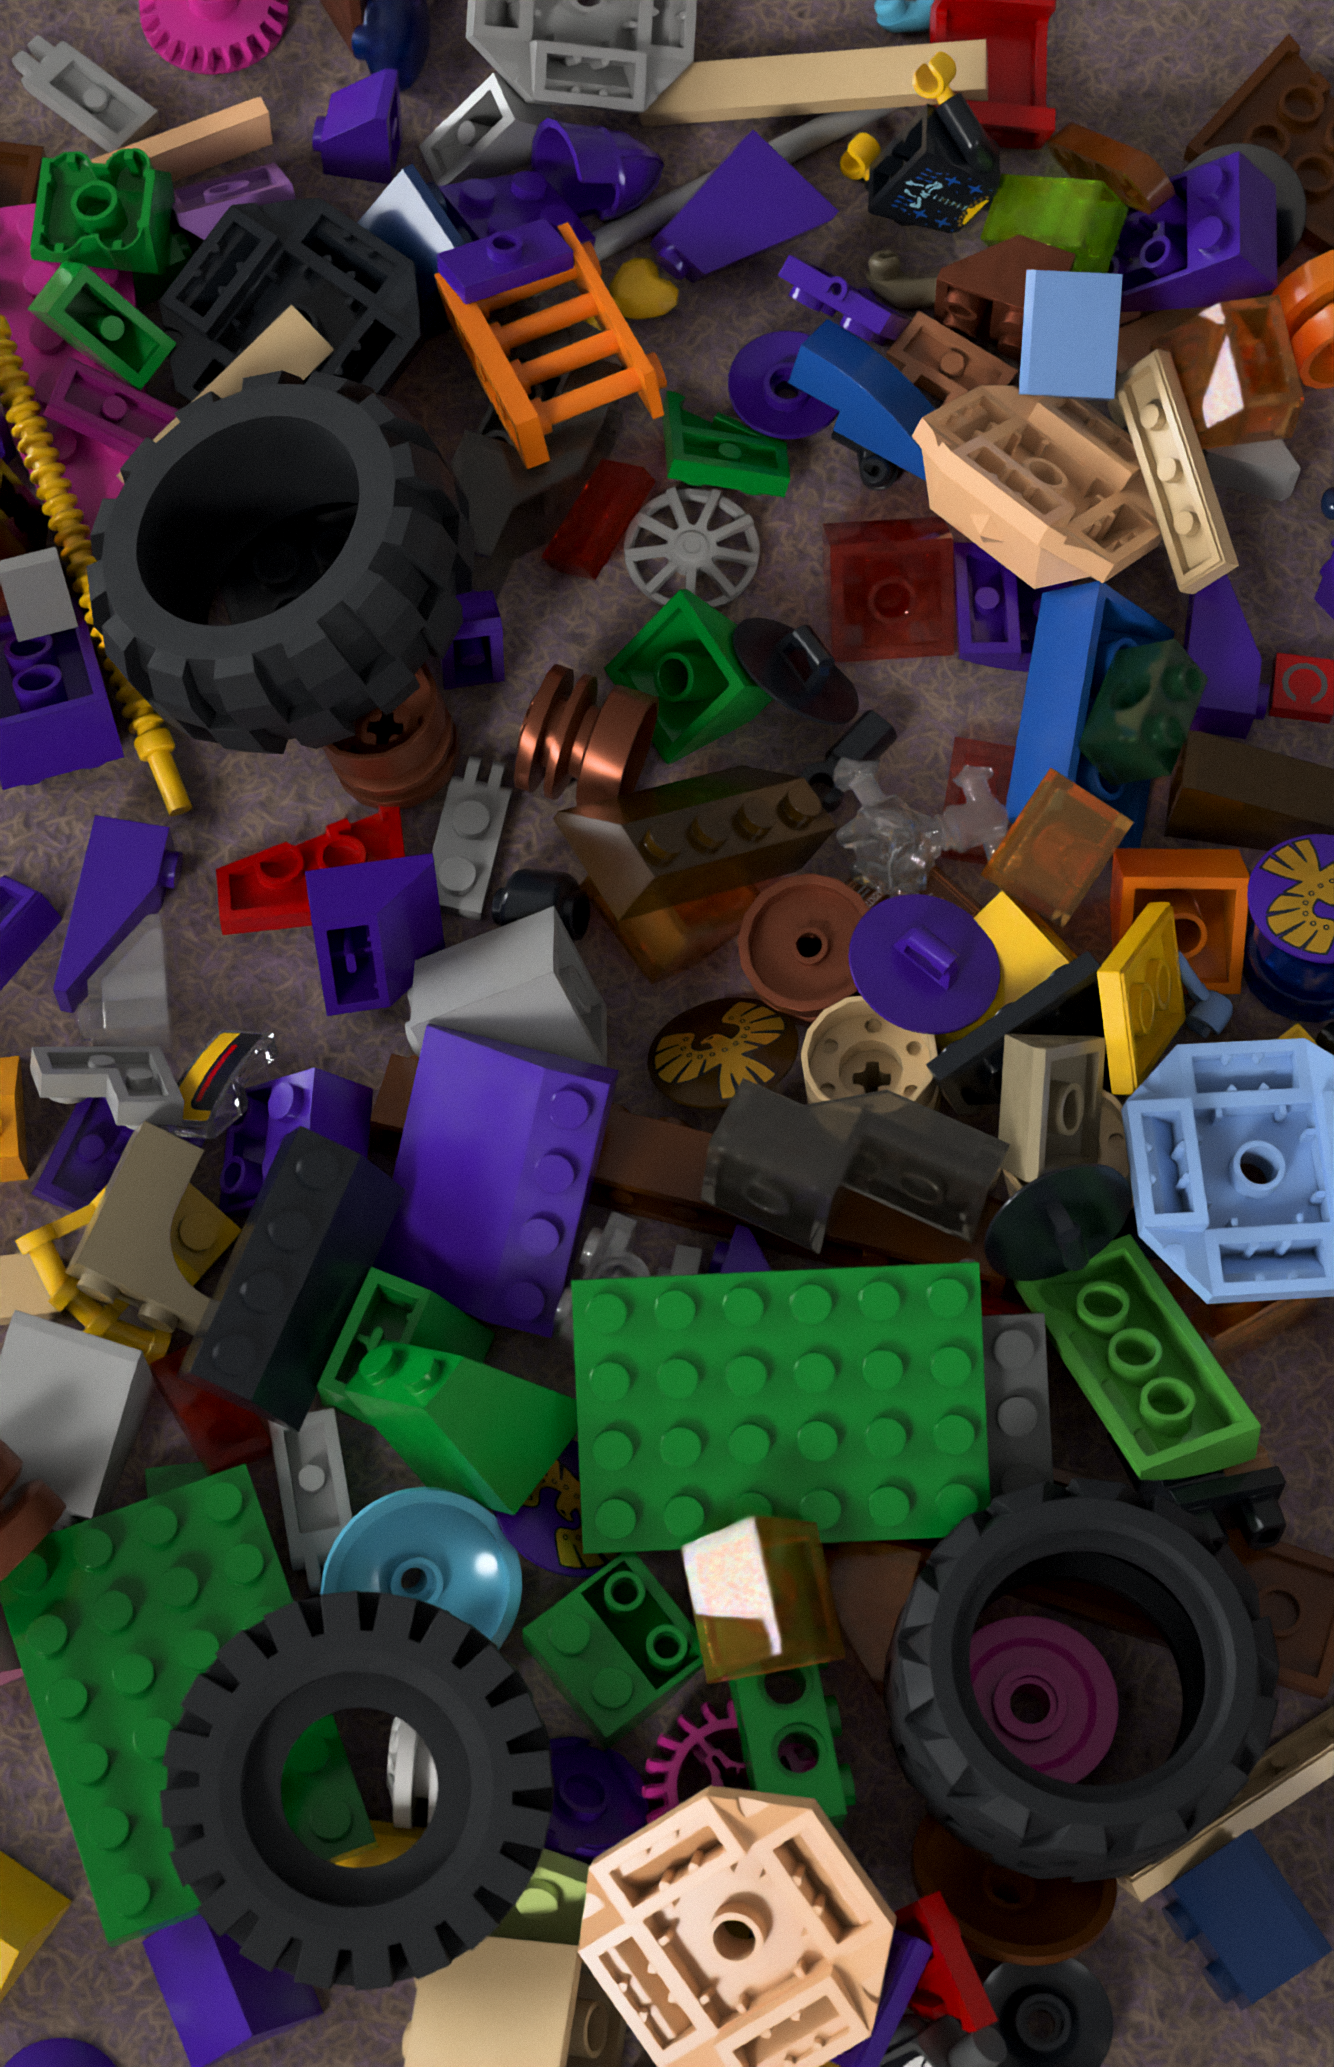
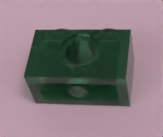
[1077,639,1209,786]

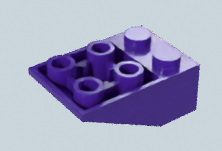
[1085,151,1277,313]

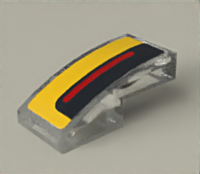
[161,1030,279,1139]

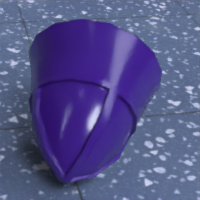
[531,118,664,221]

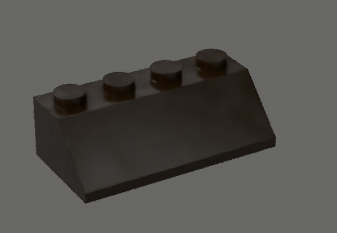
[553,765,837,922]

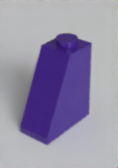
[649,129,839,283]

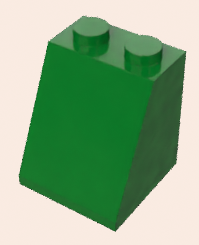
[343,1339,578,1515]

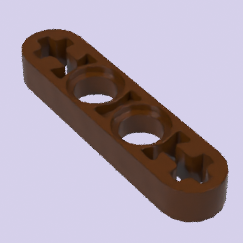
[1046,122,1175,215]

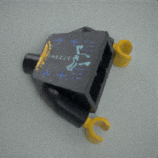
[840,51,1017,234]

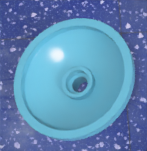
[320,1487,522,1650]

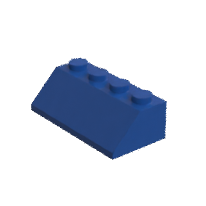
[1004,581,1175,853]

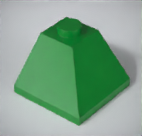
[604,589,773,764]

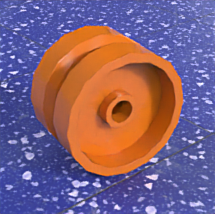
[1268,250,1334,389]

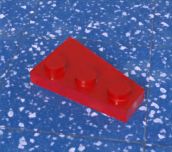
[216,805,405,935]

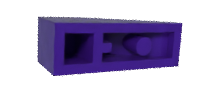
[1173,574,1269,739]
[53,815,183,1013]

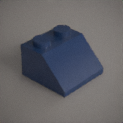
[1161,1829,1333,2011]

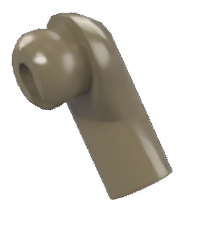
[866,251,938,310]

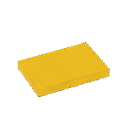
[1097,902,1186,1095]

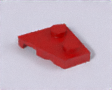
[893,1891,998,2033]

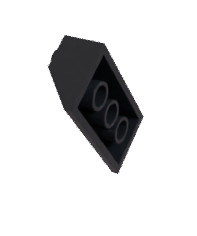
[176,1126,406,1433]

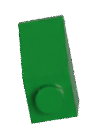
[27,261,177,391]

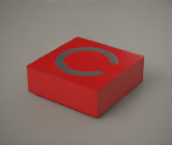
[1268,652,1334,724]

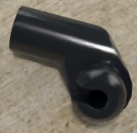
[831,430,899,491]

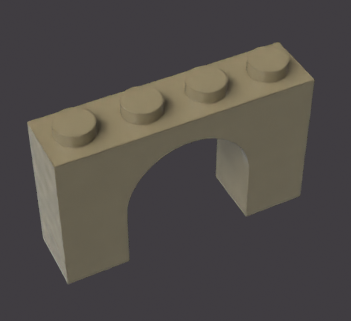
[65,1121,211,1335]

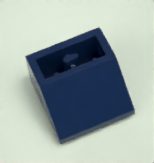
[357,164,473,341]

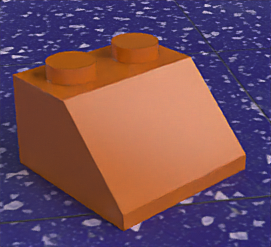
[1110,848,1250,994]

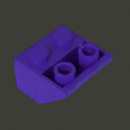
[305,853,445,1016]
[219,1067,373,1218]

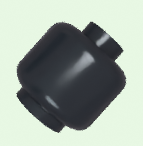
[492,868,591,943]

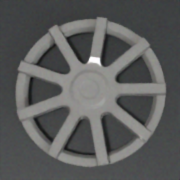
[624,487,760,609]

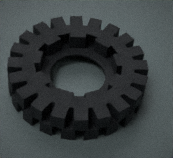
[160,1591,555,1991]

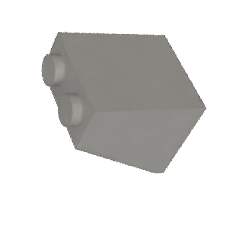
[405,906,607,1067]
[0,1310,156,1531]

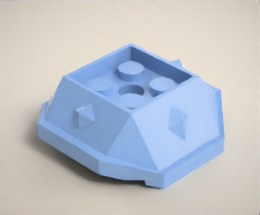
[1121,1038,1334,1304]

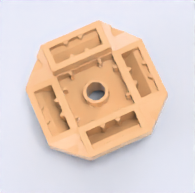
[912,385,1163,589]
[578,1786,897,2067]

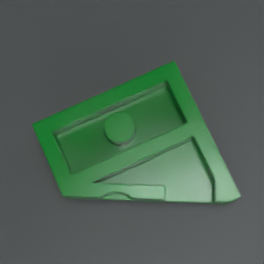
[662,391,791,498]

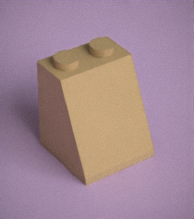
[402,1936,627,2067]

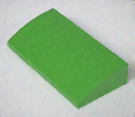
[1013,1234,1261,1480]

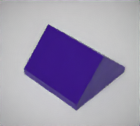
[142,1914,324,2067]

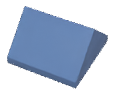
[1019,270,1123,402]

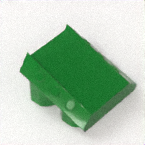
[30,148,176,275]

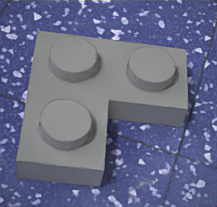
[30,1046,184,1130]

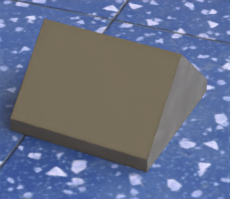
[997,1034,1106,1182]

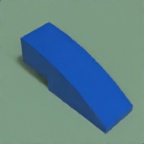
[788,319,936,481]

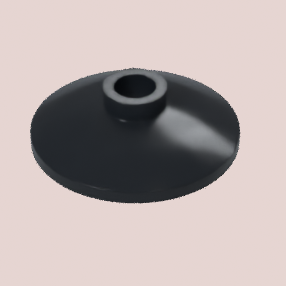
[982,1958,1113,2067]

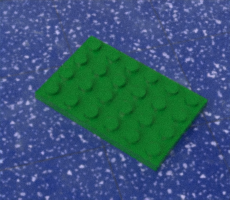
[571,1261,990,1554]
[0,1463,378,1948]

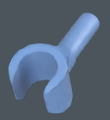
[1178,950,1233,1038]

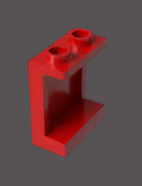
[929,0,1056,150]

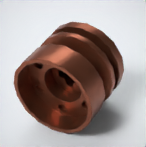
[322,662,460,809]
[514,664,659,806]

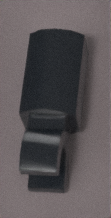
[800,710,897,813]

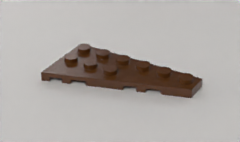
[1183,34,1334,254]

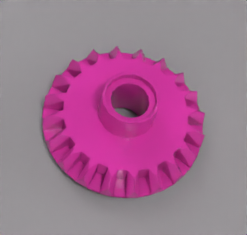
[139,0,289,75]
[970,1616,1119,1784]

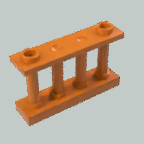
[434,222,667,470]

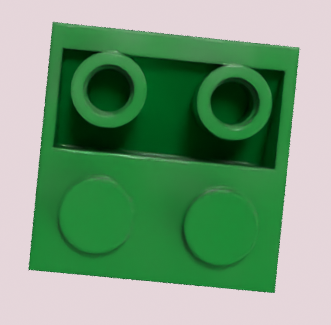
[317,1267,496,1427]
[522,1552,715,1750]

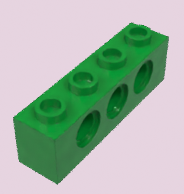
[708,1542,856,1828]

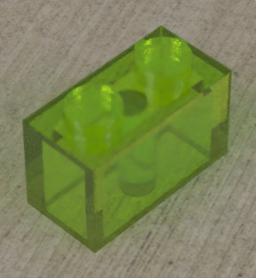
[980,174,1129,273]

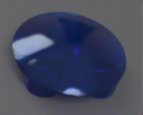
[352,0,431,92]

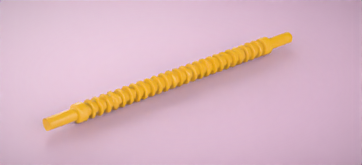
[0,314,192,816]

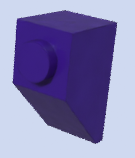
[312,68,403,184]
[439,589,505,690]

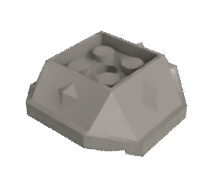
[466,0,697,114]

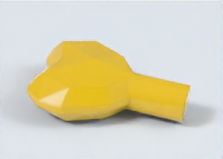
[584,257,679,331]

